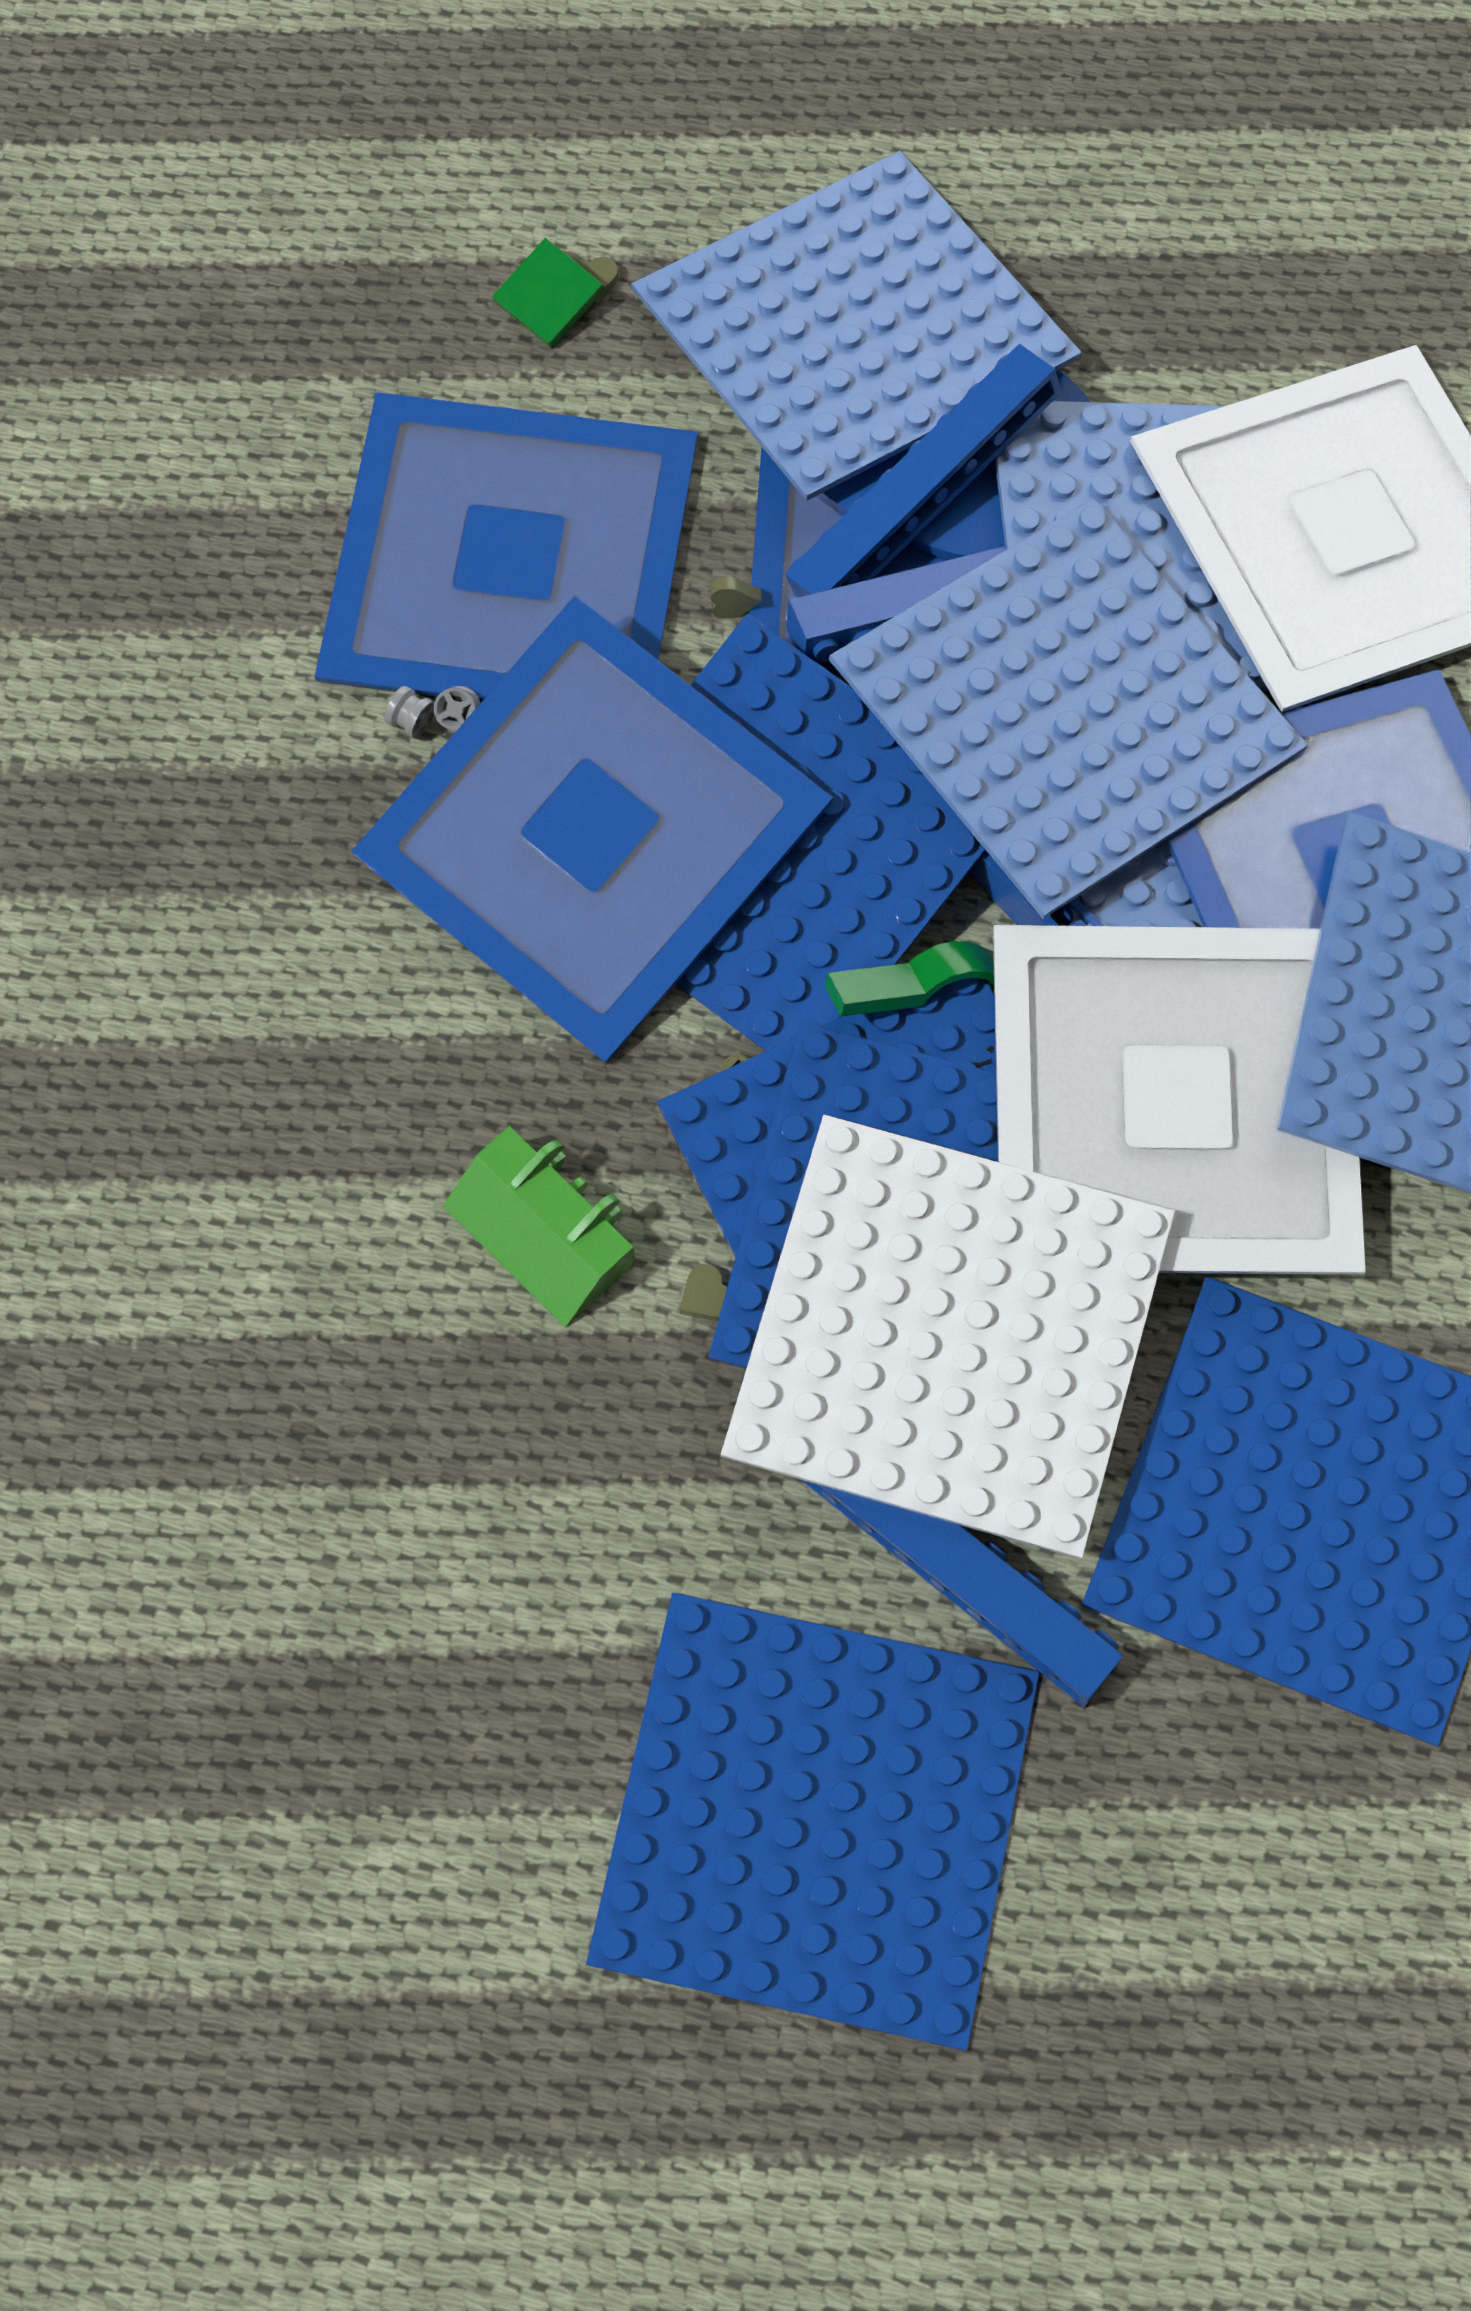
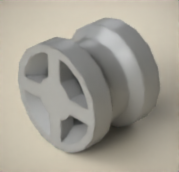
[384,686,434,739]
[434,686,480,730]

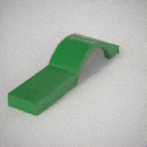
[824,941,994,1017]

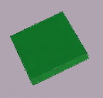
[492,237,605,349]

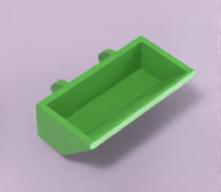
[443,1126,635,1327]

